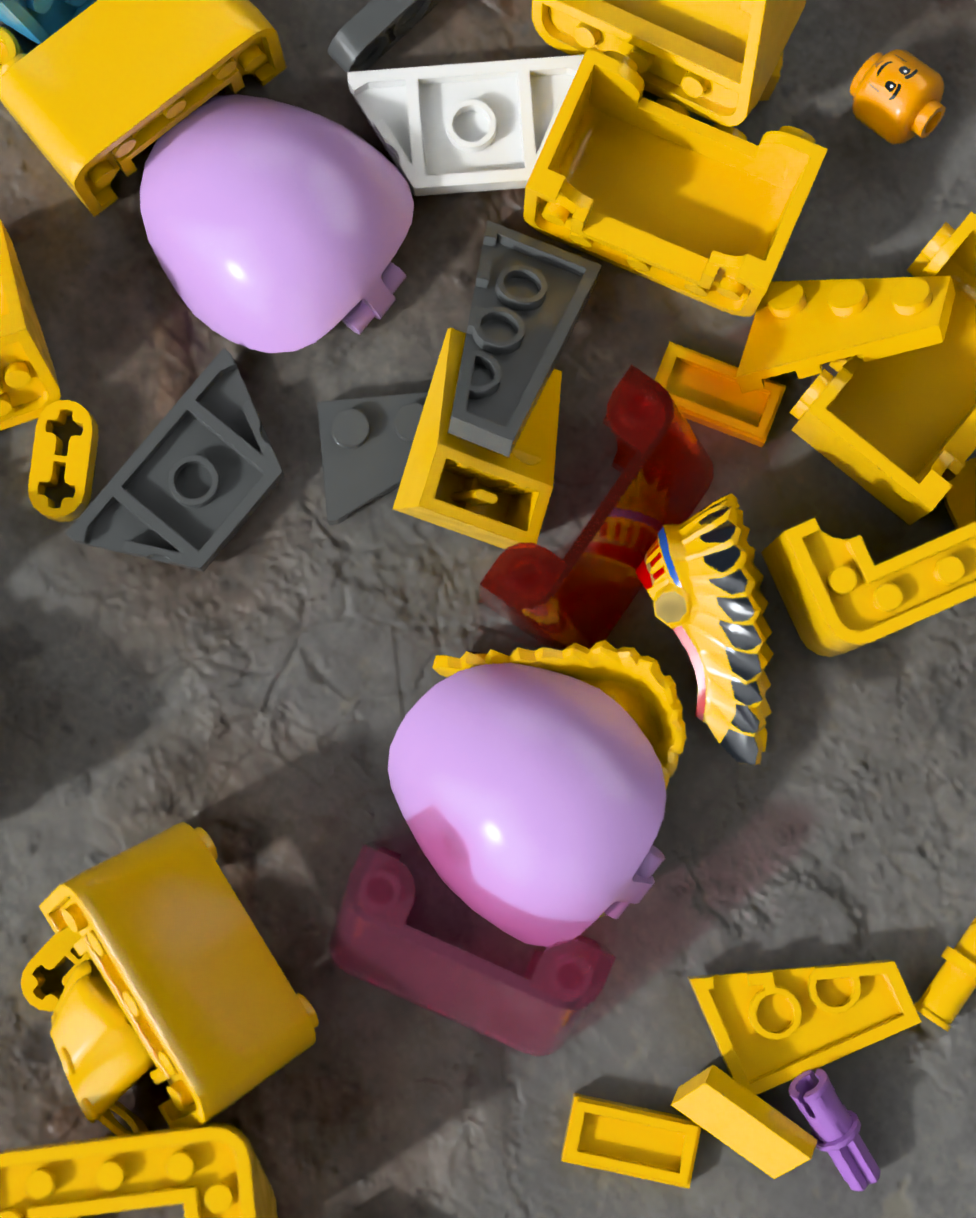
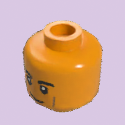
[849,49,946,144]

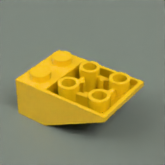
[393,328,562,550]

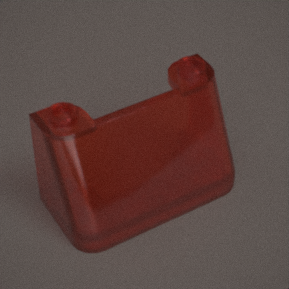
[479,364,713,650]

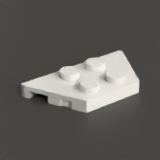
[347,55,584,196]

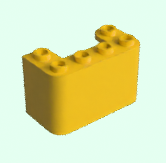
[523,48,828,317]
[789,211,976,525]
[761,457,976,657]

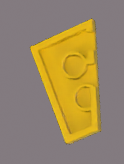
[736,276,956,394]
[688,959,921,1095]

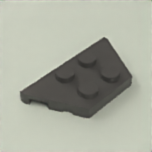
[65,348,285,572]

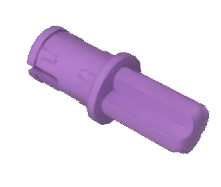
[788,1069,880,1192]

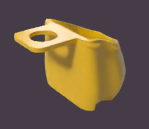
[50,959,154,1135]

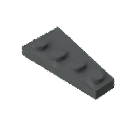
[448,220,602,457]

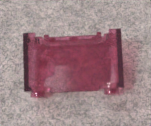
[329,841,616,1057]

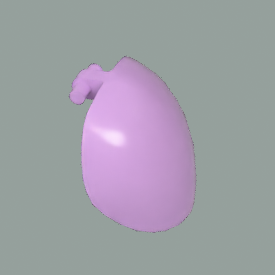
[140,94,414,353]
[388,663,667,947]

